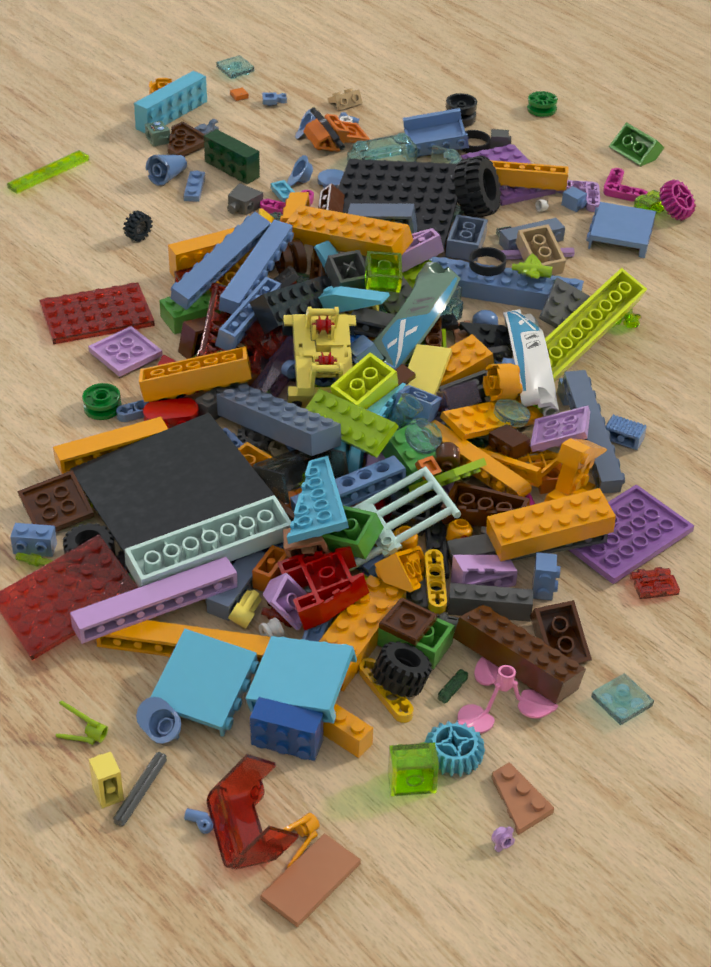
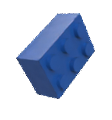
[250,697,323,761]

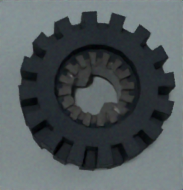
[123,210,153,242]

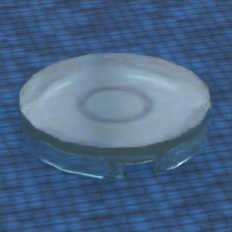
[494,399,530,427]
[405,418,442,454]

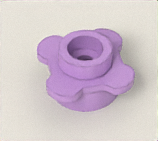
[492,827,515,852]

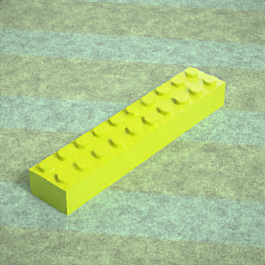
[545,267,647,382]

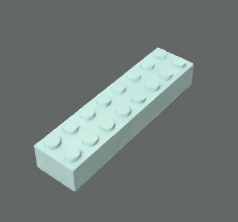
[125,495,291,588]

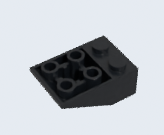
[385,487,430,536]

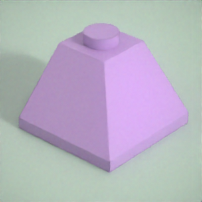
[263,572,308,630]

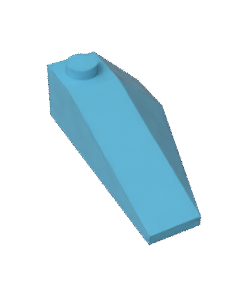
[319,286,390,313]

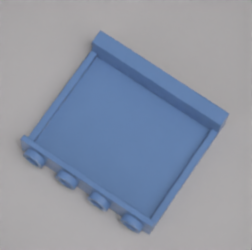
[403,108,469,158]
[586,202,656,258]

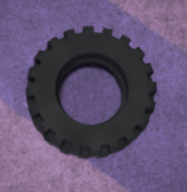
[454,155,501,218]

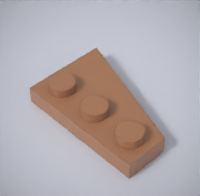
[491,762,554,835]

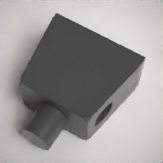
[227,183,263,215]

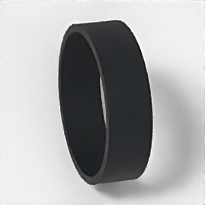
[460,130,491,153]
[469,247,506,276]

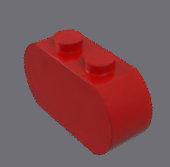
[143,398,199,429]

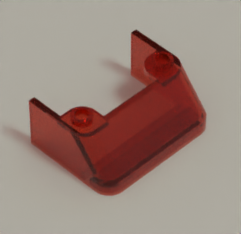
[207,754,299,870]

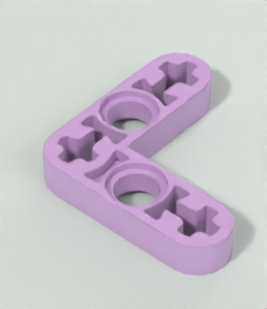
[556,180,600,212]

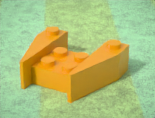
[544,438,607,502]

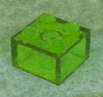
[365,251,403,293]
[388,742,439,796]

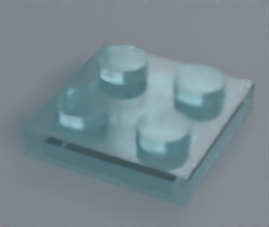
[216,55,254,78]
[591,673,654,725]

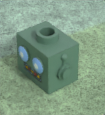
[145,121,170,147]

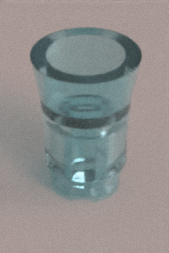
[387,393,424,431]

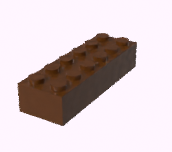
[453,605,586,704]

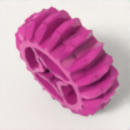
[659,179,696,221]

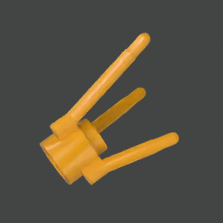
[266,812,320,868]

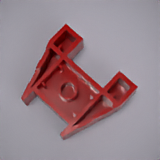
[277,546,370,631]

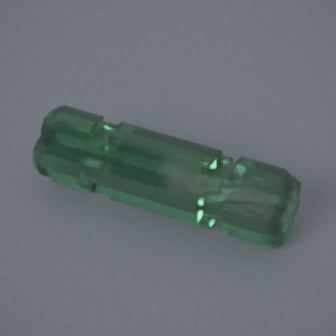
[438,669,468,703]

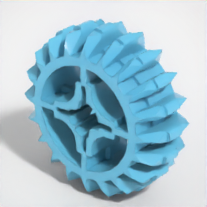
[424,720,485,777]

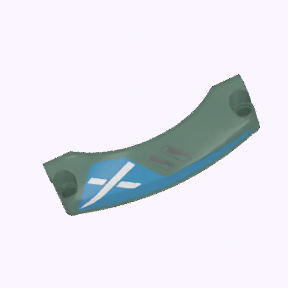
[373,262,461,368]

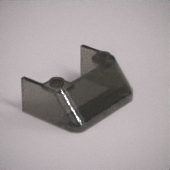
[253,449,349,505]

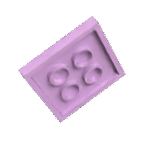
[88,326,162,377]
[530,406,590,452]

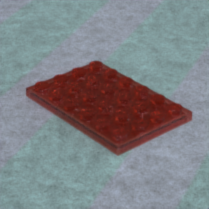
[39,282,155,344]
[0,535,138,660]

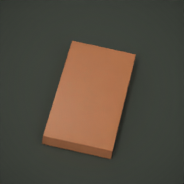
[261,833,361,928]

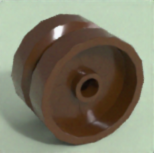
[275,238,308,275]

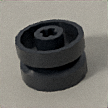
[446,93,478,127]

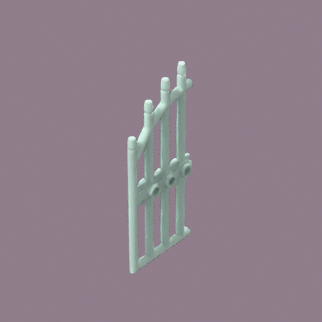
[304,466,461,593]

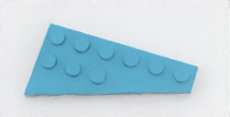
[287,456,349,544]

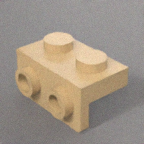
[328,88,363,110]

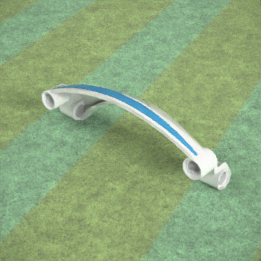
[503,309,560,417]

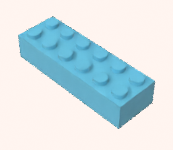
[134,71,207,134]

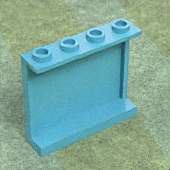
[151,628,260,737]
[245,636,357,723]

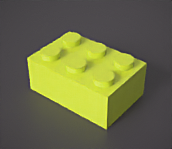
[331,353,398,409]

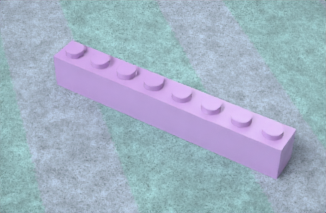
[70,557,237,644]

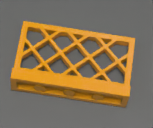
[478,445,560,488]

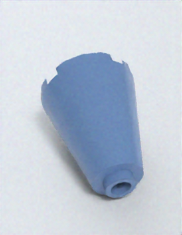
[146,155,187,185]

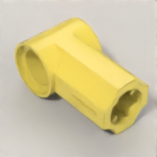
[228,590,262,629]

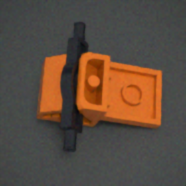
[303,107,370,152]

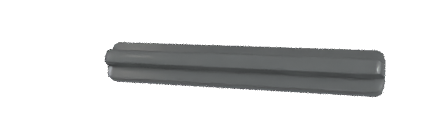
[113,752,167,827]

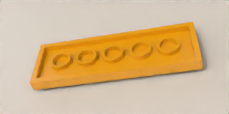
[440,395,544,440]

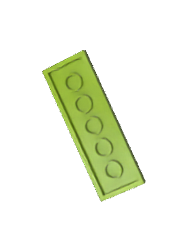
[306,388,399,458]

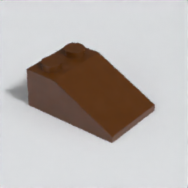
[530,600,592,663]

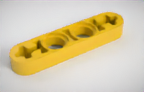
[424,549,447,614]
[359,658,414,723]

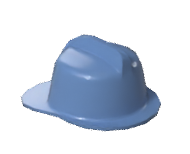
[295,109,315,139]
[287,155,313,186]
[136,697,181,744]

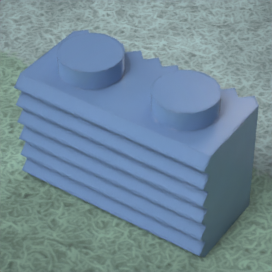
[605,414,647,451]

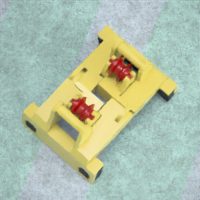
[282,307,356,408]

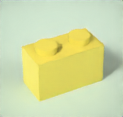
[89,752,124,808]

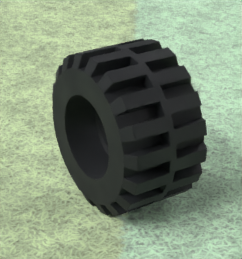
[63,523,116,576]
[372,641,432,697]

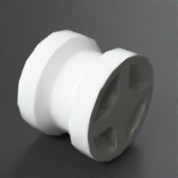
[259,617,284,637]

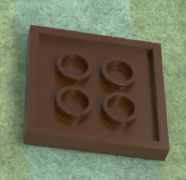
[17,470,95,532]

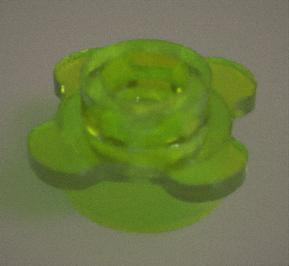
[623,313,641,329]

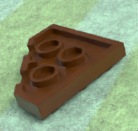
[167,122,205,156]

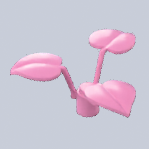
[457,657,558,733]

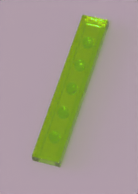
[7,150,89,194]

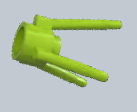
[56,700,108,745]

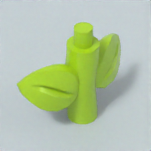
[512,254,553,279]

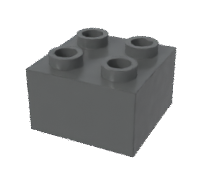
[324,250,372,289]

